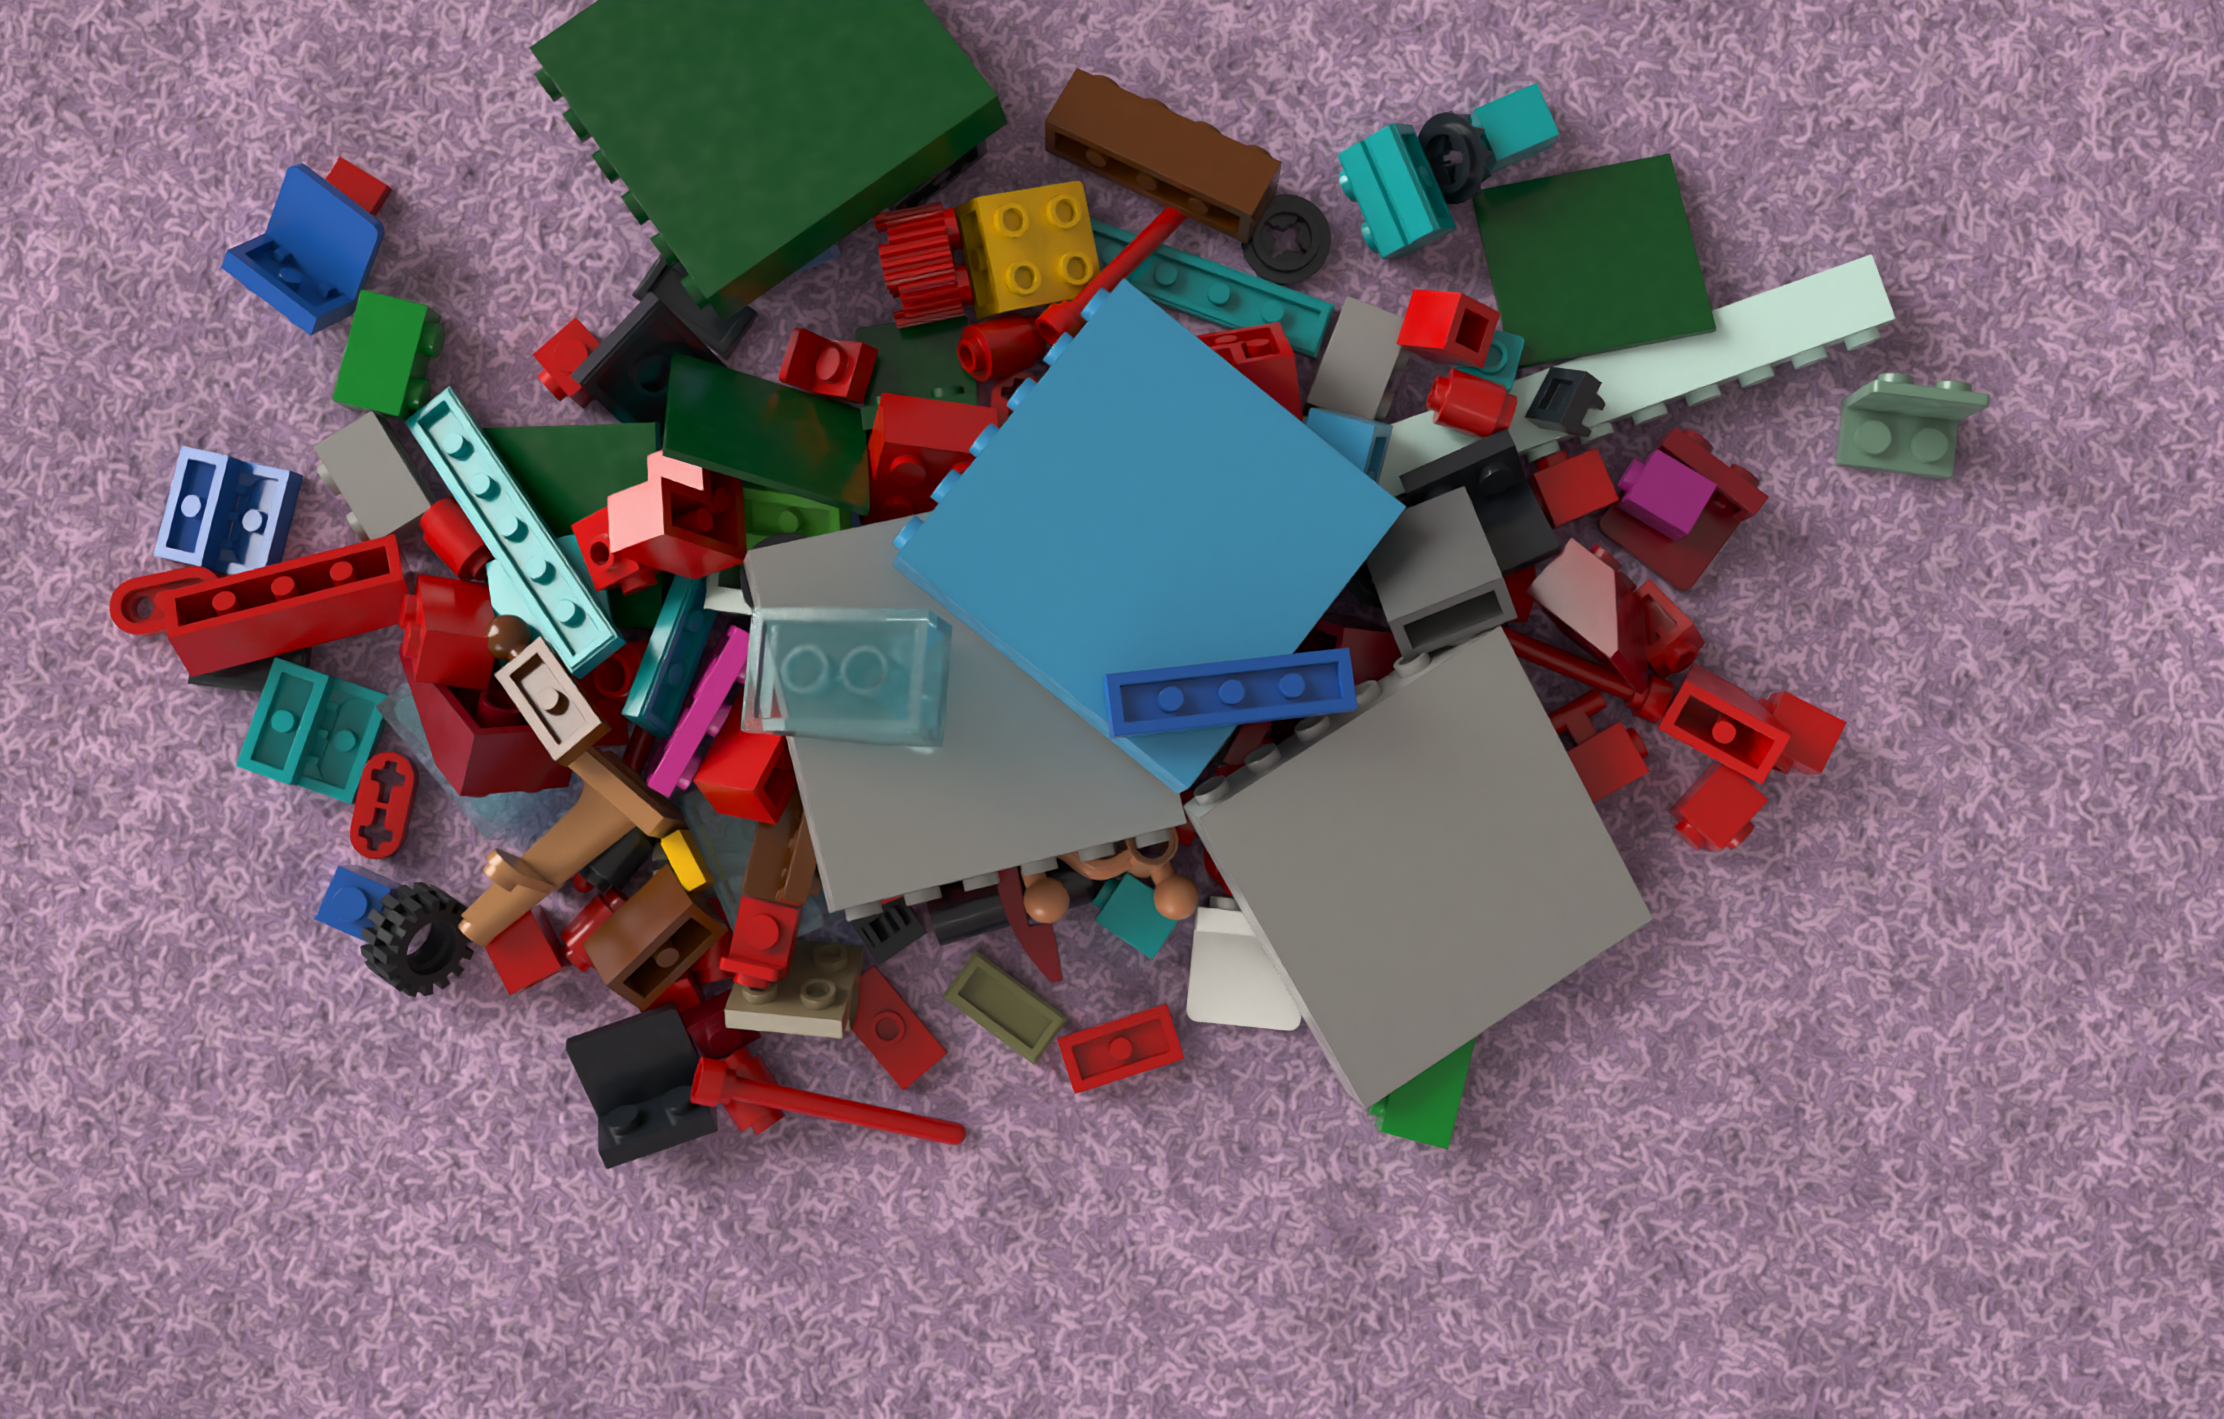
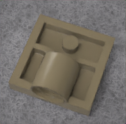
[724,940,865,1039]

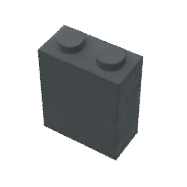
[1365,486,1518,661]

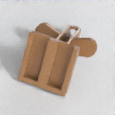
[458,746,695,947]

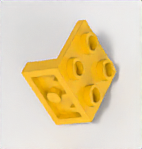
[954,180,1100,320]

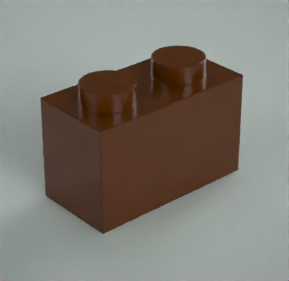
[582,863,728,1012]

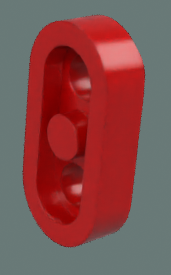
[109,566,222,637]

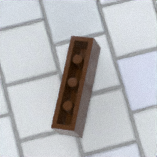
[1045,68,1282,244]

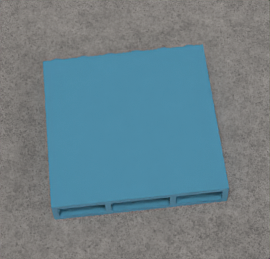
[892,278,1406,794]

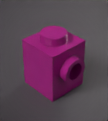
[1616,449,1717,541]

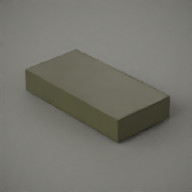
[942,950,1068,1065]

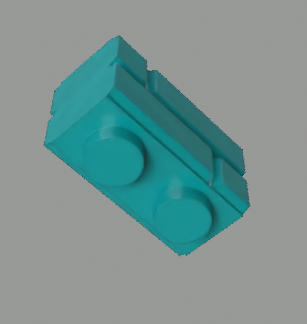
[1337,123,1457,259]

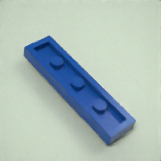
[1102,648,1358,739]

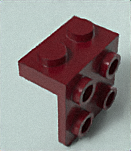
[1598,427,1769,591]

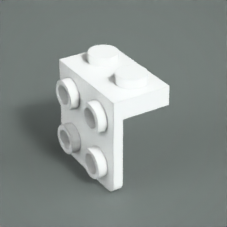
[1186,896,1301,1031]

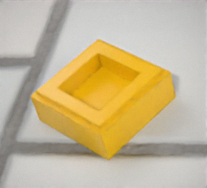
[660,830,720,892]

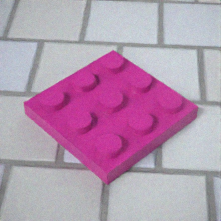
[644,623,761,797]

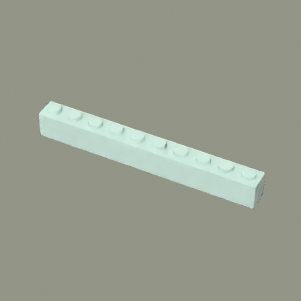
[1379,254,1896,500]

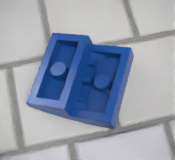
[153,446,303,575]

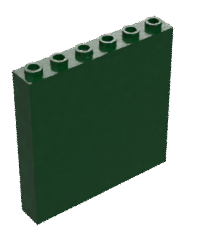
[529,0,1008,322]

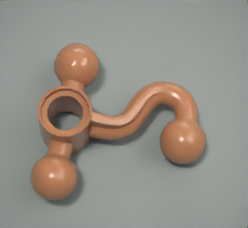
[1021,827,1199,924]

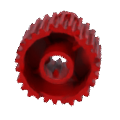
[874,201,975,329]

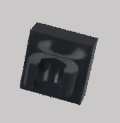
[1525,367,1605,437]
[850,896,928,965]

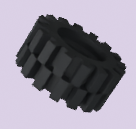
[360,882,474,997]

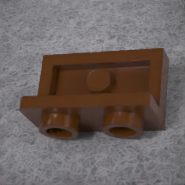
[741,785,822,908]

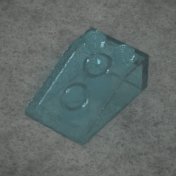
[741,608,952,747]

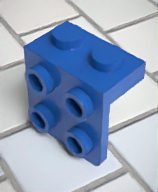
[221,163,385,336]

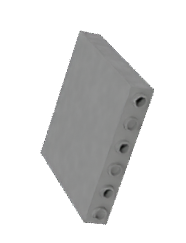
[743,511,1187,921]
[1182,625,1653,1109]

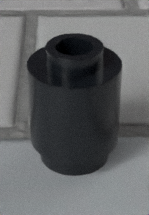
[577,826,657,893]

